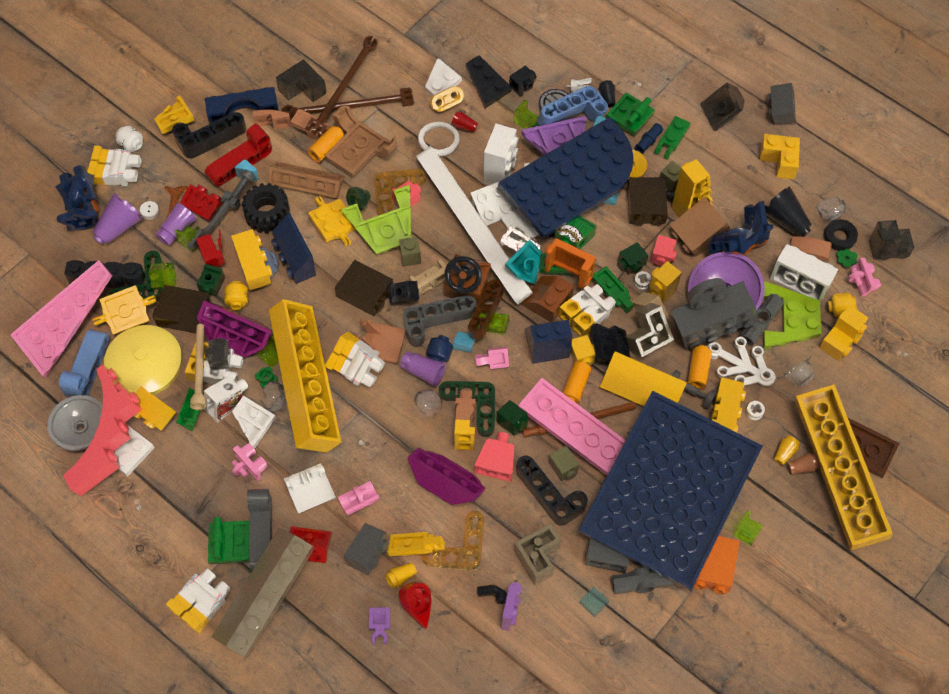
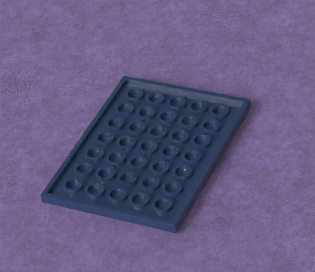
[579,391,763,591]

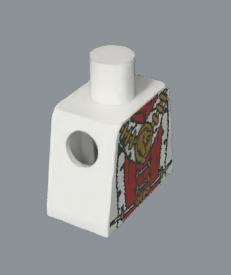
[204,377,248,423]

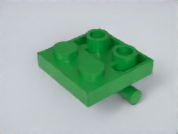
[606,92,655,136]
[208,517,250,564]

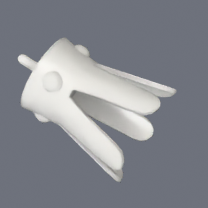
[566,78,592,93]

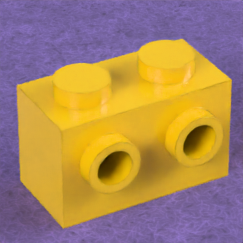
[648,261,682,304]
[134,386,176,431]

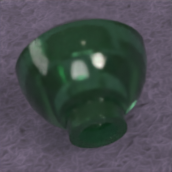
[346,187,371,211]

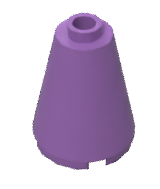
[93,193,143,245]

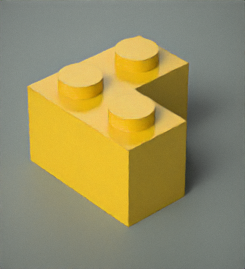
[759,134,800,179]
[820,304,869,361]

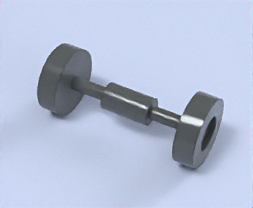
[672,370,717,409]

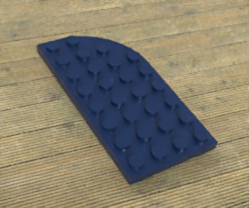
[498,117,633,238]

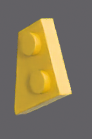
[154,96,194,135]

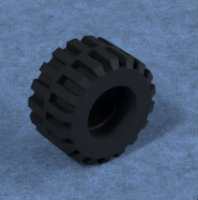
[242,183,290,233]

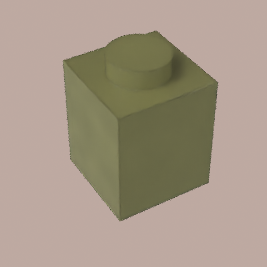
[660,161,681,192]
[399,237,421,267]
[549,445,579,481]

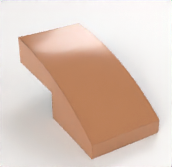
[290,109,330,140]
[252,110,292,130]
[791,236,832,260]

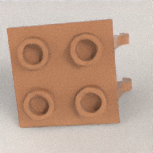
[356,318,406,364]

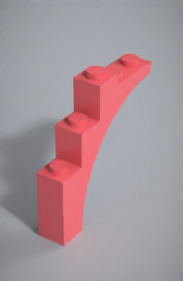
[63,365,142,496]

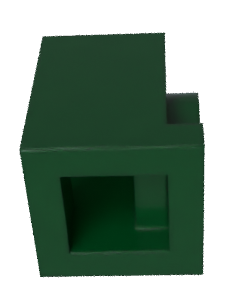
[197,264,225,297]

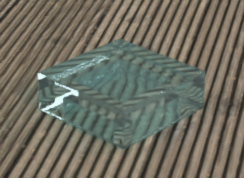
[579,587,609,617]

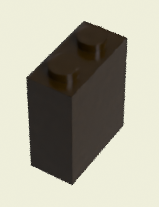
[627,177,668,225]
[335,260,393,316]
[152,285,211,333]

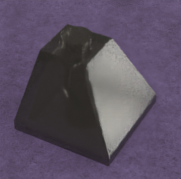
[700,82,745,131]

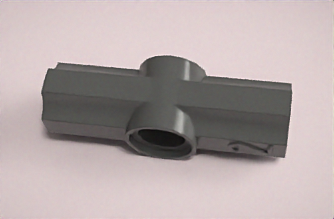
[739,294,784,346]
[611,567,676,595]

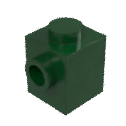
[618,242,648,275]
[496,400,528,436]

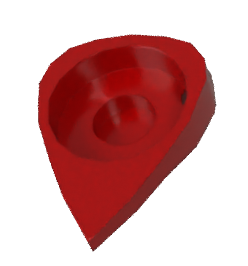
[399,582,432,629]

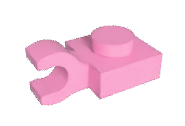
[474,346,509,369]

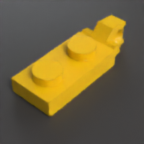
[387,532,445,556]

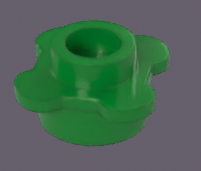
[255,367,278,388]

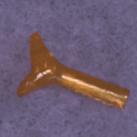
[165,186,188,217]

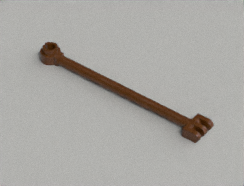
[305,36,378,137]
[281,88,414,121]

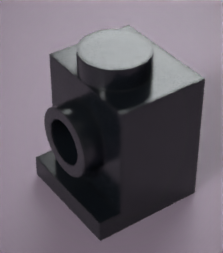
[509,65,537,97]
[388,281,419,303]

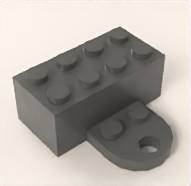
[671,278,757,350]

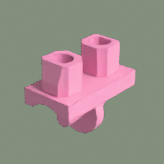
[848,258,881,296]
[232,443,268,481]
[338,481,380,516]

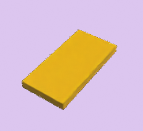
[600,351,687,406]

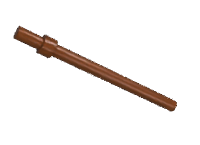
[522,402,636,437]

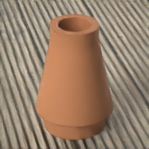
[788,453,820,475]

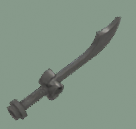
[187,170,254,249]

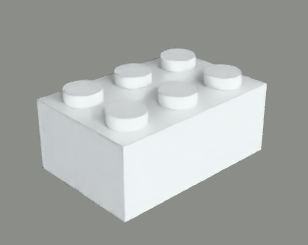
[483,124,519,185]
[770,244,838,304]

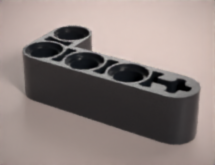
[172,112,246,159]
[516,456,588,526]

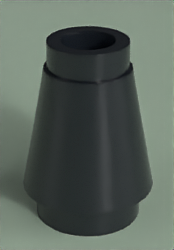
[598,80,616,108]

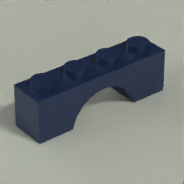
[204,87,279,124]

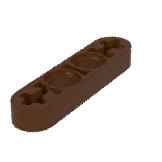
[468,280,504,339]

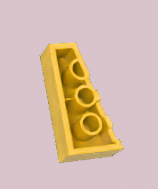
[671,159,713,217]
[711,377,746,432]

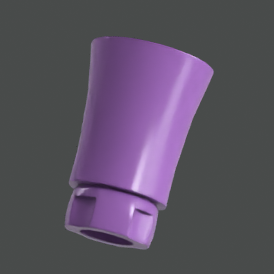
[155,203,196,246]
[400,351,446,387]

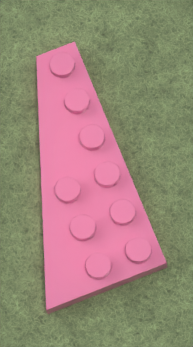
[11,260,113,378]

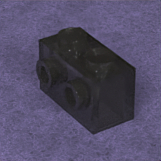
[499,226,542,254]

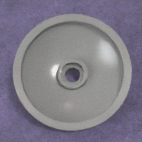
[47,395,103,451]

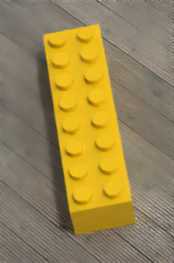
[269,299,342,453]
[795,384,893,551]

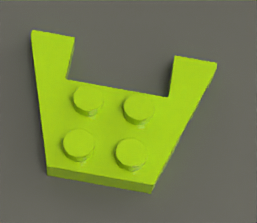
[342,185,411,255]
[763,281,822,349]

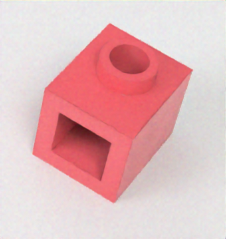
[651,235,677,267]

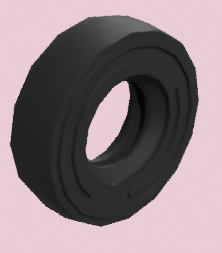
[824,219,858,251]

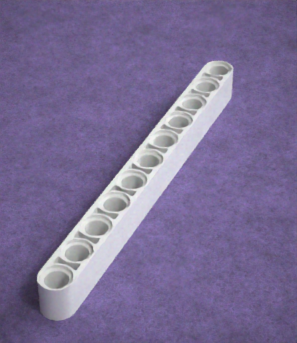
[416,145,533,304]

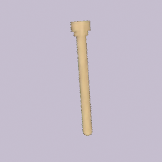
[190,323,207,410]

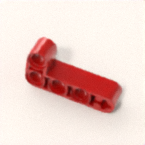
[204,124,272,187]

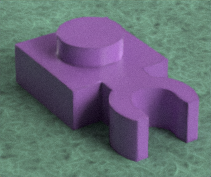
[369,607,390,645]

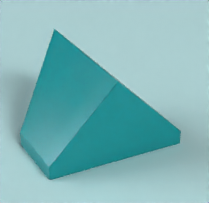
[505,239,542,284]

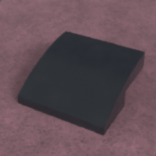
[591,323,631,364]

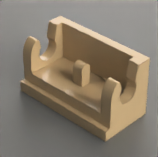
[408,259,446,297]

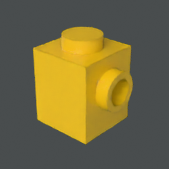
[570,335,596,366]

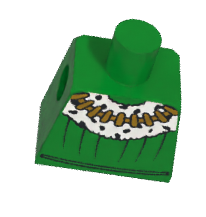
[554,216,597,249]

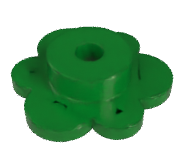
[837,249,858,268]

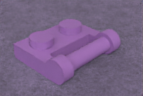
[501,582,522,631]

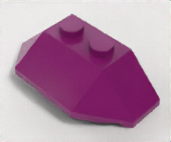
[197,301,272,358]
[408,448,486,505]

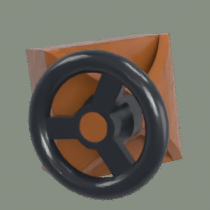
[444,254,491,305]

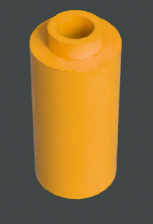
[307,126,344,163]
[687,345,712,390]
[562,361,592,404]

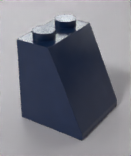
[525,320,573,364]

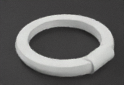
[418,122,460,156]

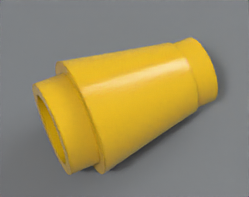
[774,435,800,466]
[385,562,417,589]

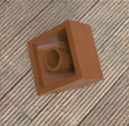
[521,276,574,322]

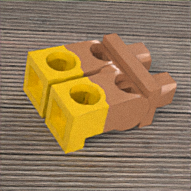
[454,390,476,451]

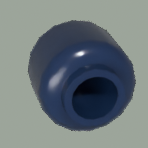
[426,335,454,363]

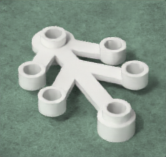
[707,337,776,387]

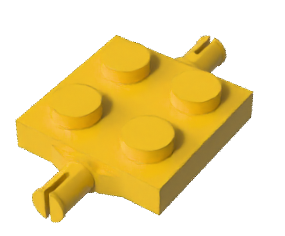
[308,196,356,246]
[92,285,157,335]

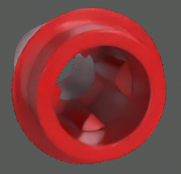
[451,111,478,132]

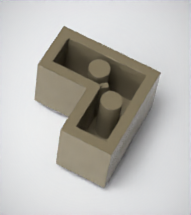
[625,303,674,357]
[514,523,561,585]

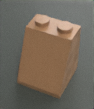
[670,197,731,257]

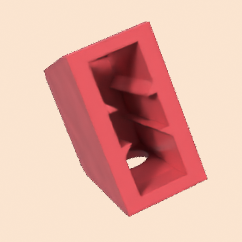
[475,432,514,482]

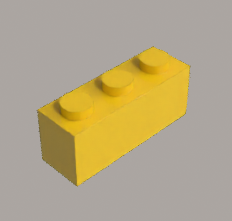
[231,229,273,290]

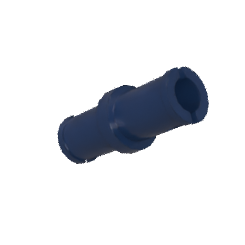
[634,123,663,154]

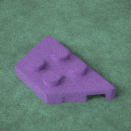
[521,116,587,155]

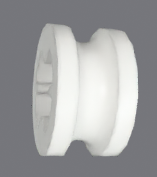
[634,271,652,290]
[746,401,765,421]

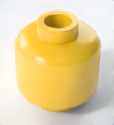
[828,292,857,318]

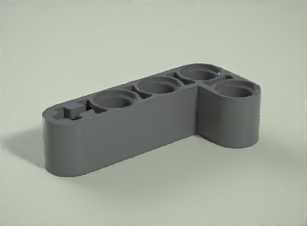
[403,295,476,347]
[247,489,272,573]

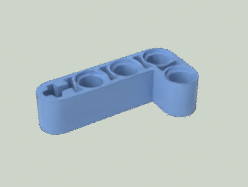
[537,86,608,126]
[59,329,110,397]

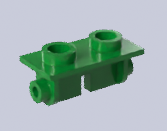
[176,388,204,431]

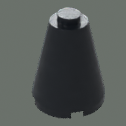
[765,186,812,237]

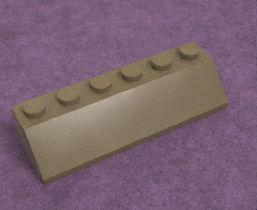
[211,528,314,659]

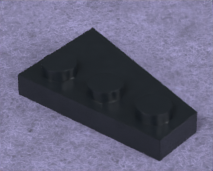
[466,55,512,108]

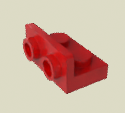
[180,184,224,221]
[289,526,331,563]

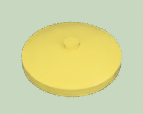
[104,325,183,395]

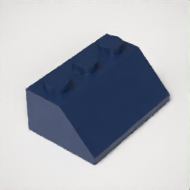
[271,214,316,284]

